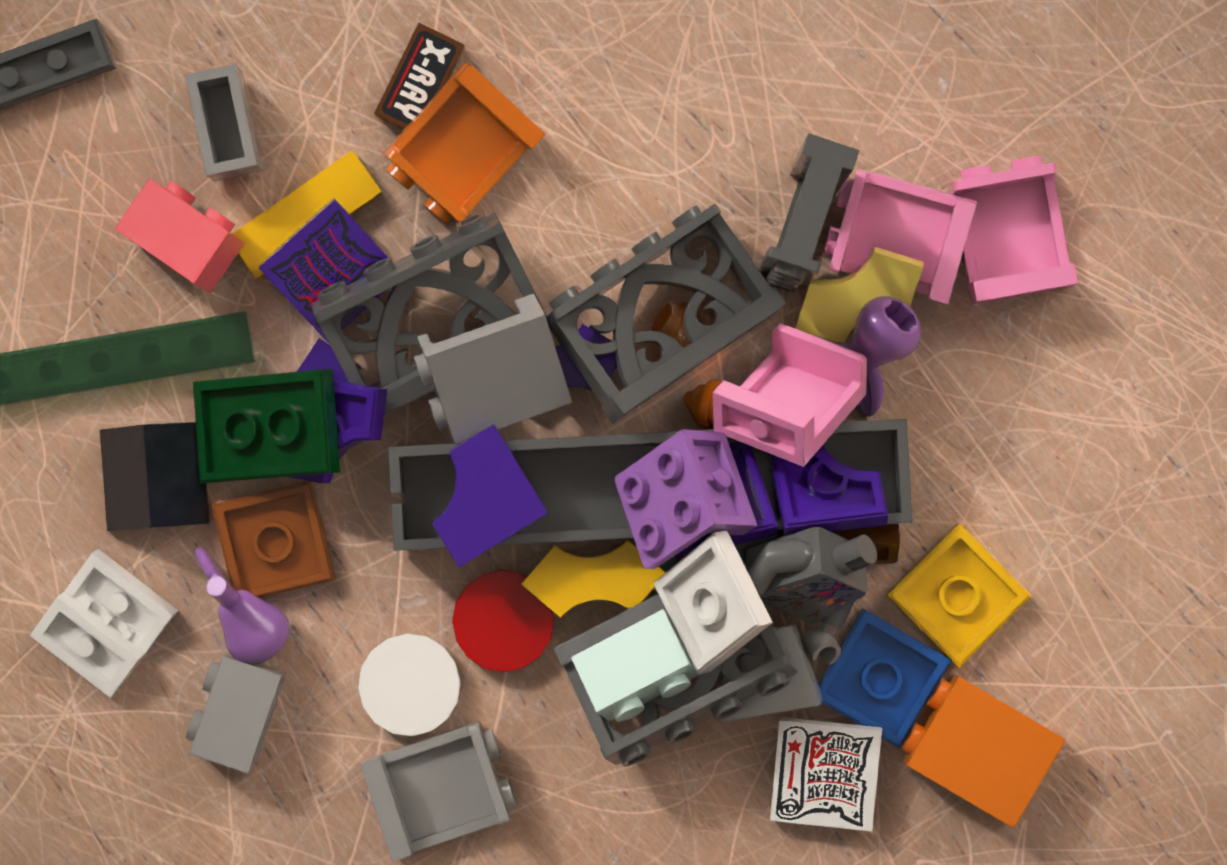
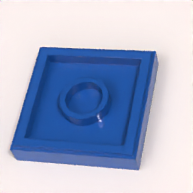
[818,608,951,749]

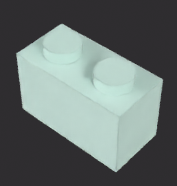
[571,609,700,722]

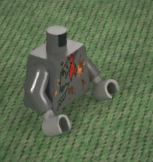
[745,527,877,665]

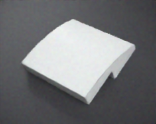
[30,549,179,698]

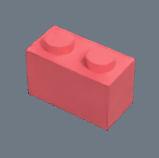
[115,178,245,294]

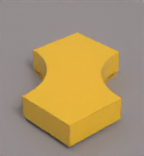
[522,540,666,618]

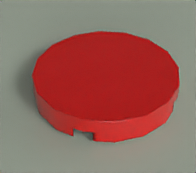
[452,569,555,672]

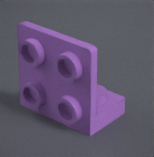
[615,429,757,569]

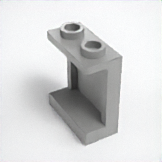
[413,293,573,445]
[360,721,517,862]

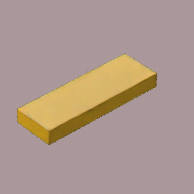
[233,150,383,280]

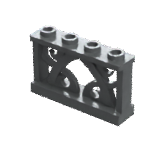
[759,133,860,292]
[546,204,787,424]
[311,212,552,415]
[554,559,798,767]

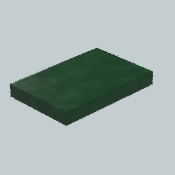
[193,369,340,484]

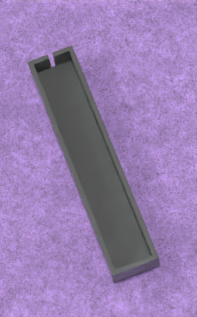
[388,419,912,551]

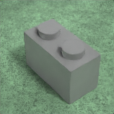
[185,64,263,182]
[186,653,286,774]

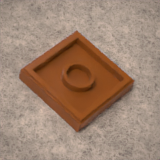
[212,481,336,598]

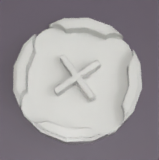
[358,633,461,736]

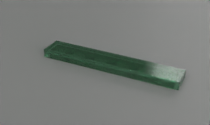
[0,311,256,406]

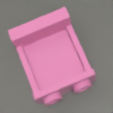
[949,156,1078,305]
[823,168,977,304]
[713,323,867,467]

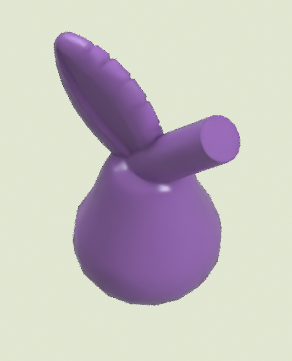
[829,296,921,417]
[195,547,290,665]

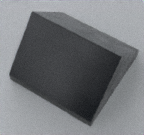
[100,422,210,531]

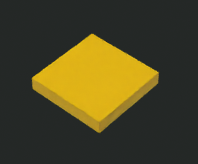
[886,523,1032,668]

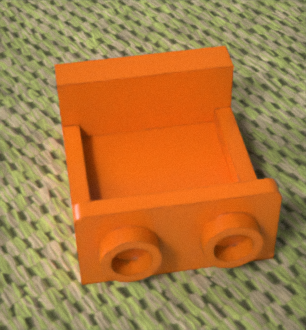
[383,63,546,225]
[901,674,1066,829]

